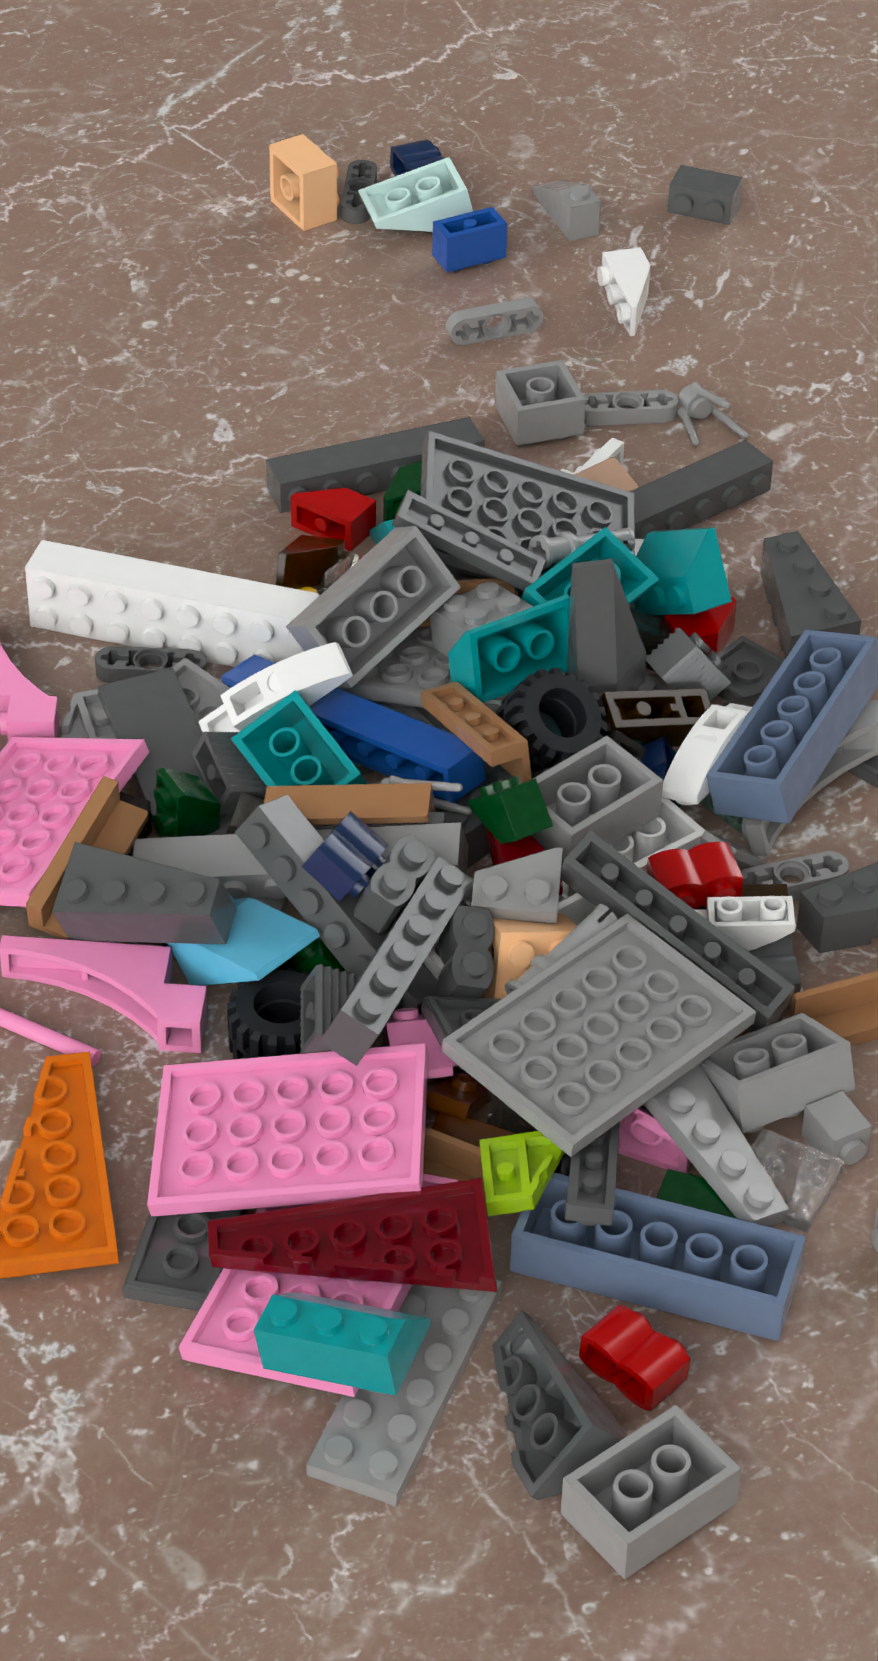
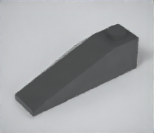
[566,559,646,713]
[492,1311,627,1500]

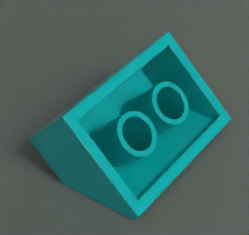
[521,527,659,606]
[633,527,732,615]
[448,594,570,703]
[231,690,368,786]
[254,1292,431,1396]

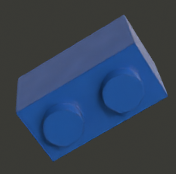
[432,207,507,272]

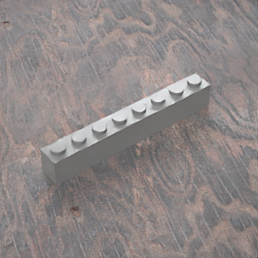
[133,822,469,899]

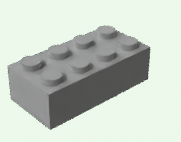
[286,526,461,688]

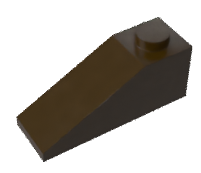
[276,535,350,589]
[601,688,711,747]

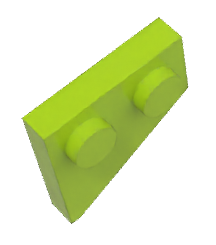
[479,1131,565,1216]

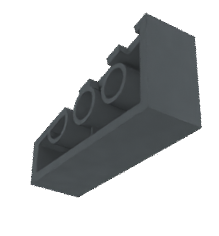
[760,531,861,659]
[52,842,237,944]
[797,862,878,953]

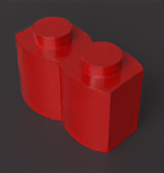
[647,842,743,910]
[579,1305,691,1411]

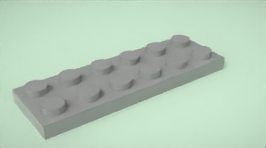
[306,1279,502,1506]

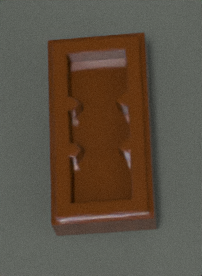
[426,1070,495,1120]

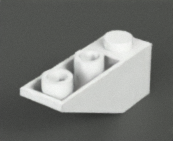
[597,247,651,336]

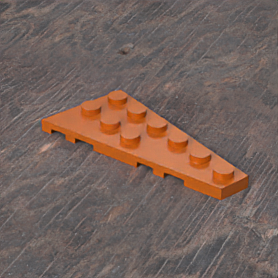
[0,1051,119,1279]

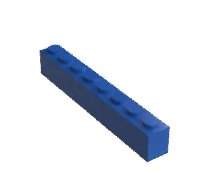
[221,654,486,803]

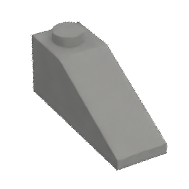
[531,180,601,241]

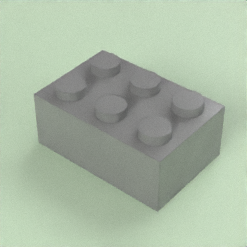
[531,736,664,866]
[699,1013,856,1134]
[561,1405,741,1580]

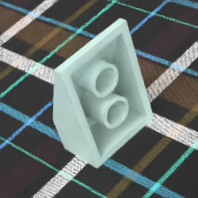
[358,157,473,232]

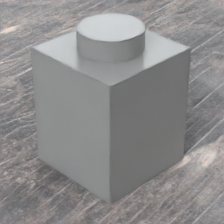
[801,1091,872,1171]

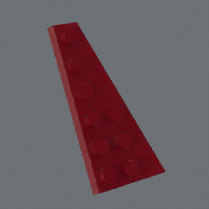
[208,1178,498,1292]

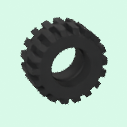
[496,668,607,773]
[227,967,310,1059]

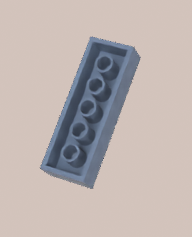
[706,630,878,824]
[510,1172,806,1341]

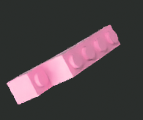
[0,643,60,742]
[0,935,208,1053]

